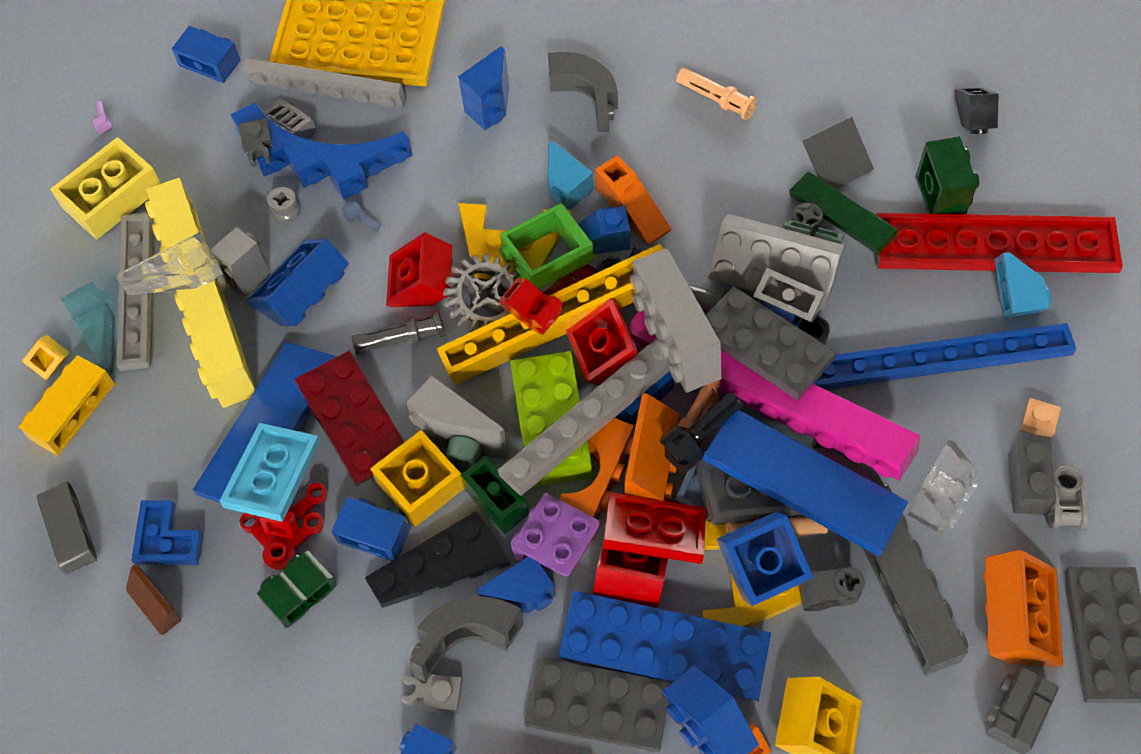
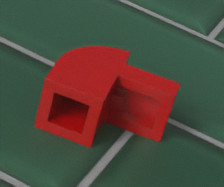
[498,278,563,335]

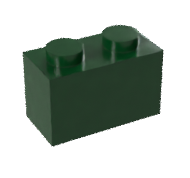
[461,456,529,535]

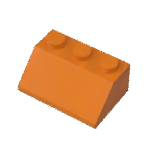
[625,393,679,502]
[983,550,1063,667]

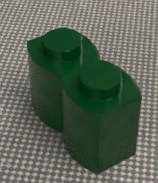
[257,550,337,628]

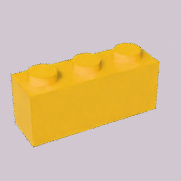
[18,355,115,456]

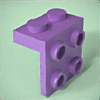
[511,492,599,576]

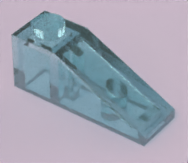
[61,281,115,376]

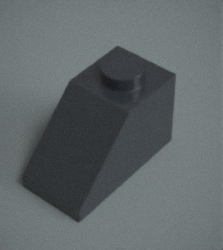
[955,87,999,134]

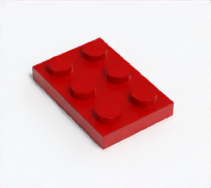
[603,492,706,564]

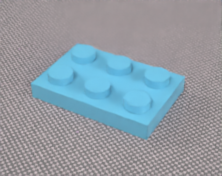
[219,423,320,522]

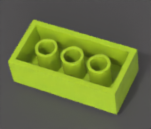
[510,351,592,488]

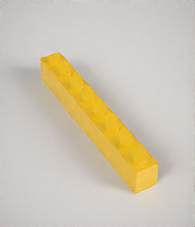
[437,244,664,385]

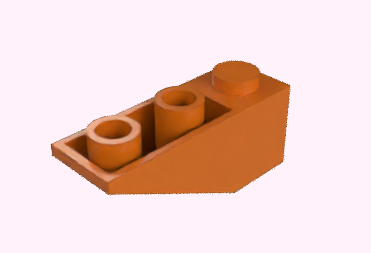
[595,155,671,246]

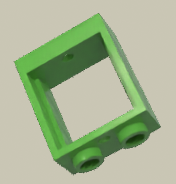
[499,203,593,289]

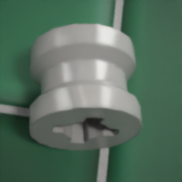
[267,187,300,223]

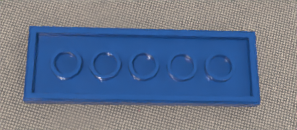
[193,342,337,503]
[702,410,909,557]

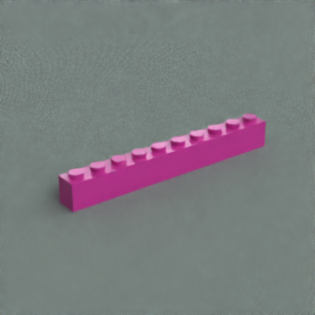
[627,311,920,481]

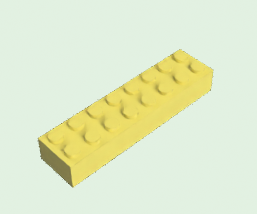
[145,177,256,408]

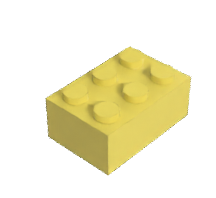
[50,137,161,240]

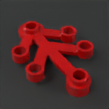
[239,483,328,570]

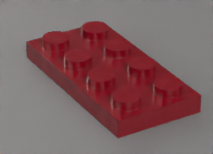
[294,350,404,487]

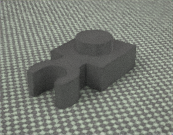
[239,118,273,167]

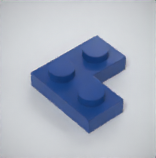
[131,500,203,565]

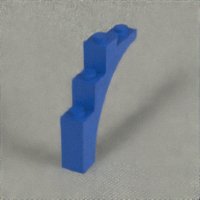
[230,103,413,200]

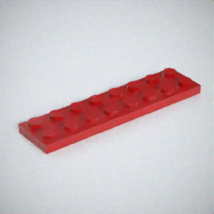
[876,213,1123,273]

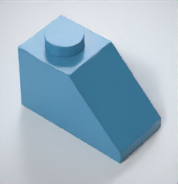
[548,141,594,210]
[994,252,1051,318]

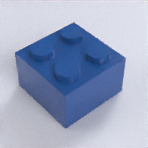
[716,512,814,606]
[662,666,759,754]

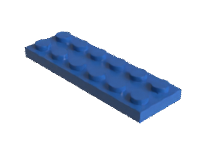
[558,591,771,702]

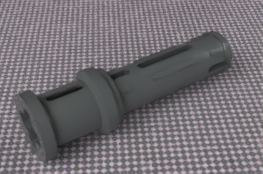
[351,310,445,354]

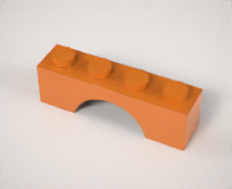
[559,418,634,538]

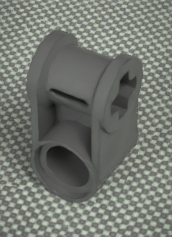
[798,567,865,612]

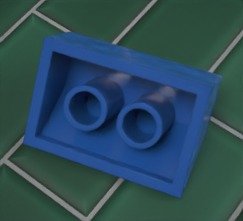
[246,238,349,326]

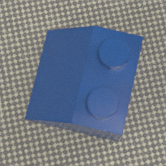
[458,46,509,131]

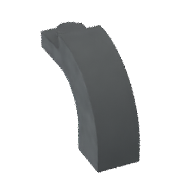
[548,52,618,132]
[410,596,523,683]

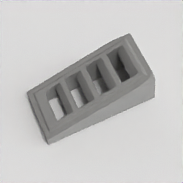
[263,98,317,139]

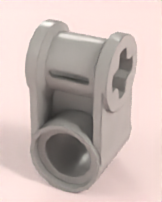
[1047,464,1089,530]

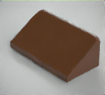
[126,564,181,635]

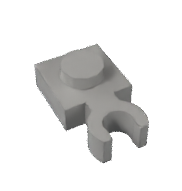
[400,674,463,714]

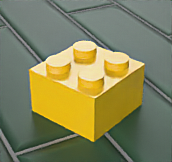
[370,430,464,527]

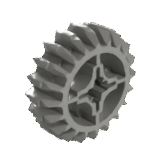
[443,254,518,333]

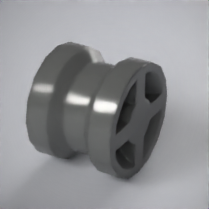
[793,202,823,237]

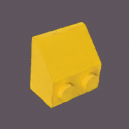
[775,677,862,754]

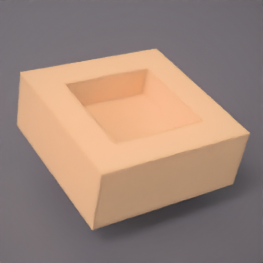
[1020,398,1061,439]

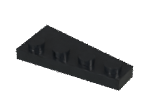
[365,511,511,608]

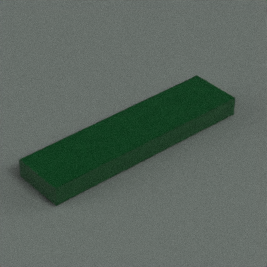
[789,171,898,255]

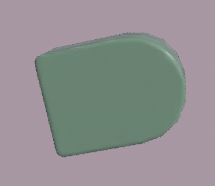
[445,436,483,473]

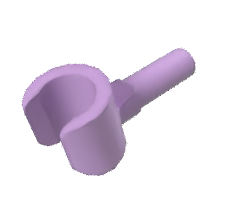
[91,101,112,135]

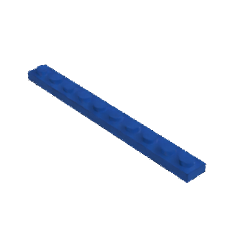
[813,323,1077,389]

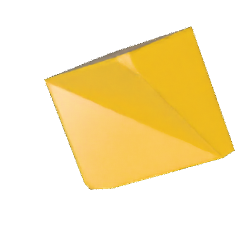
[22,335,70,380]

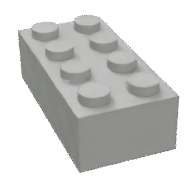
[708,214,844,311]
[630,248,722,393]

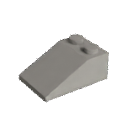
[406,375,509,459]

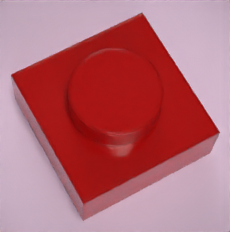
[258,510,299,540]

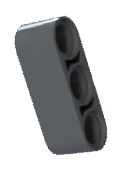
[36,481,97,574]

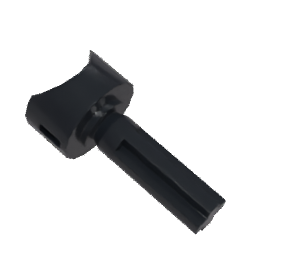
[660,392,743,472]

